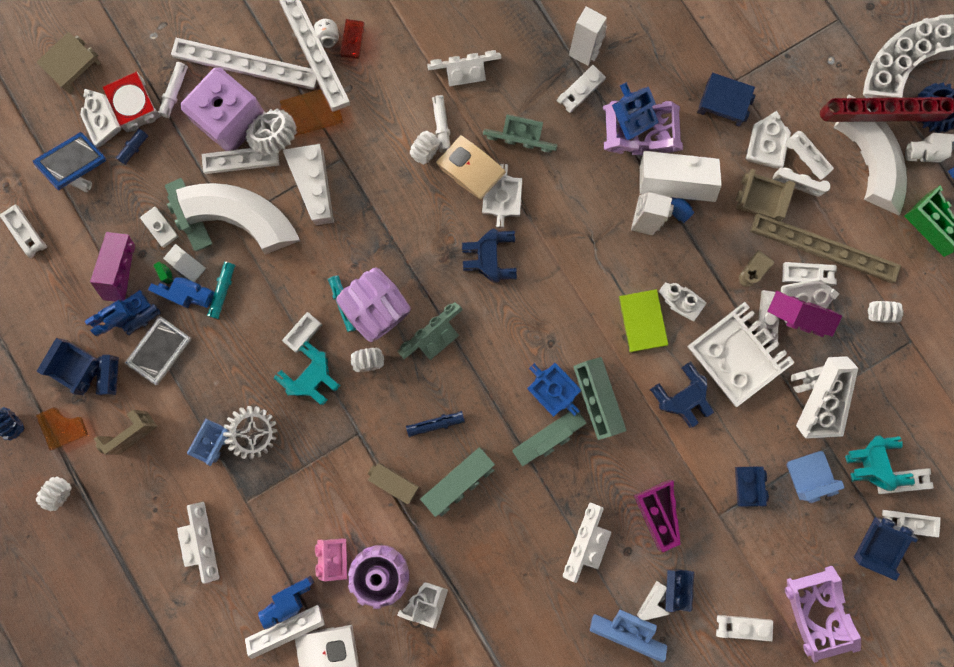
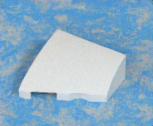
[397,582,448,629]

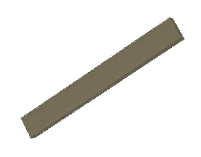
[750,213,901,284]

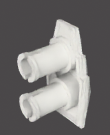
[659,282,707,321]

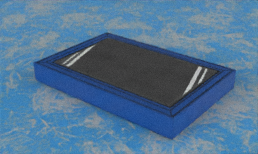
[32,132,106,190]

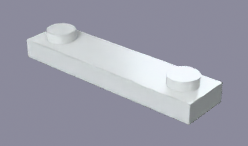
[202,148,280,174]
[245,605,325,659]

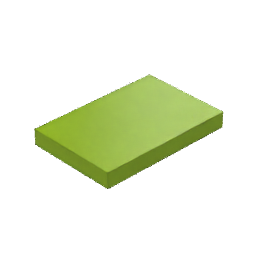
[619,289,668,352]

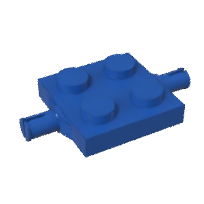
[527,363,581,417]

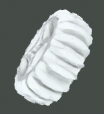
[246,108,297,156]
[223,406,277,459]

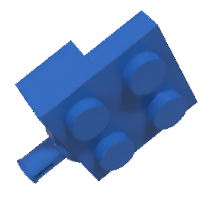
[612,82,659,140]

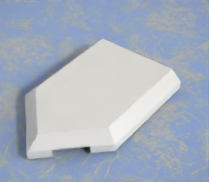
[80,89,121,147]
[746,111,791,169]
[781,278,840,323]

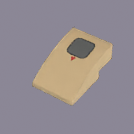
[436,135,506,200]

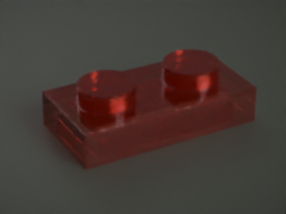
[340,19,365,59]

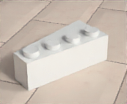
[569,7,607,66]
[283,144,334,225]
[631,192,674,235]
[796,356,858,438]

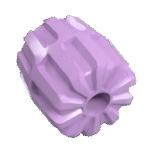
[336,267,411,342]
[348,545,409,609]

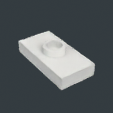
[140,207,179,248]
[282,312,322,353]

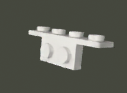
[427,50,501,86]
[177,502,219,584]
[563,503,611,583]

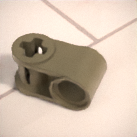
[739,250,774,287]

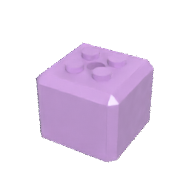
[181,68,264,151]

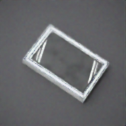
[125,316,192,385]

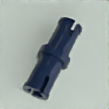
[115,129,149,165]
[122,304,161,336]

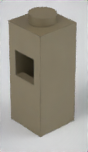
[367,463,419,505]

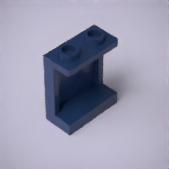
[697,72,756,127]
[37,338,100,395]
[854,517,918,581]

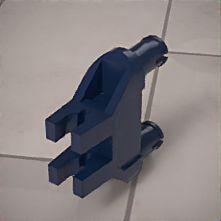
[462,228,517,283]
[649,361,714,428]

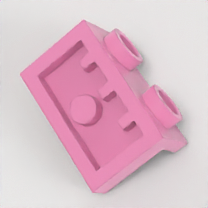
[315,538,347,582]

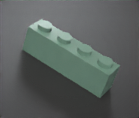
[573,357,627,440]
[420,447,495,517]

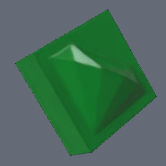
[153,261,173,284]

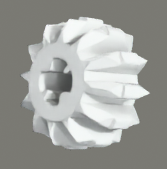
[410,131,440,164]
[868,301,903,323]
[351,348,384,372]
[36,477,72,512]

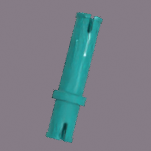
[207,261,236,319]
[327,275,357,333]

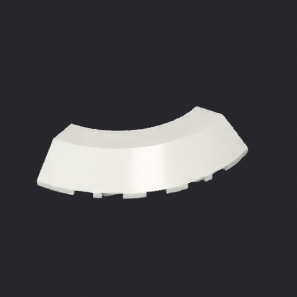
[863,14,954,98]
[834,95,907,215]
[176,183,300,254]

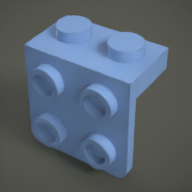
[787,451,844,503]

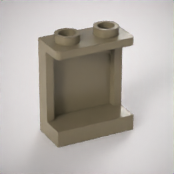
[36,32,101,94]
[735,169,796,221]
[94,410,158,455]

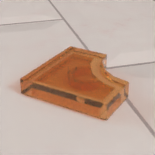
[36,407,88,451]

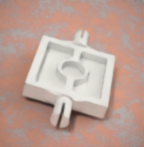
[482,164,522,228]

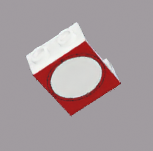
[103,71,161,132]

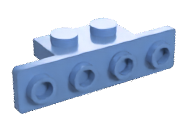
[590,610,667,663]

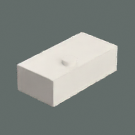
[640,151,721,202]

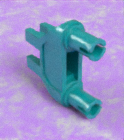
[273,341,341,405]
[845,435,915,491]

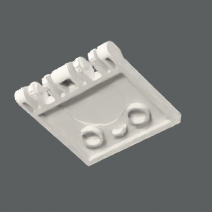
[687,302,794,407]

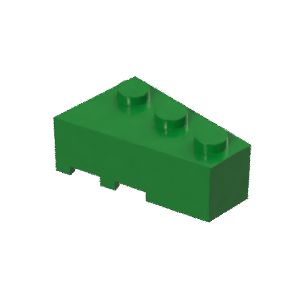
[904,185,954,257]

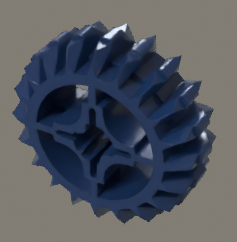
[917,82,954,133]

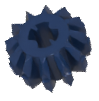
[0,407,25,441]

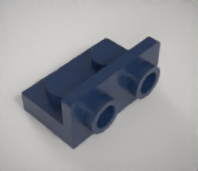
[96,355,119,395]
[735,466,769,507]
[665,569,694,612]

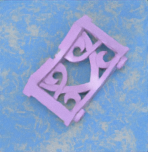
[603,101,683,155]
[785,566,861,663]

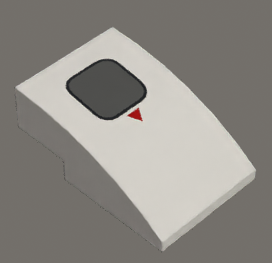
[295,625,359,667]

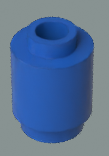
[671,197,695,223]

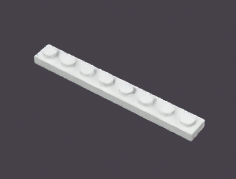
[279,0,350,112]
[171,38,318,90]

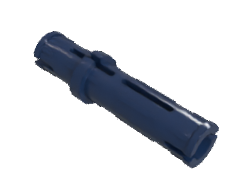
[406,411,465,438]

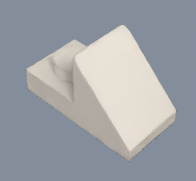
[163,244,206,282]
[637,581,670,621]

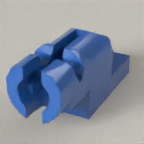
[148,278,214,308]
[85,290,151,337]
[258,576,314,630]

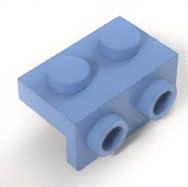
[187,418,229,466]

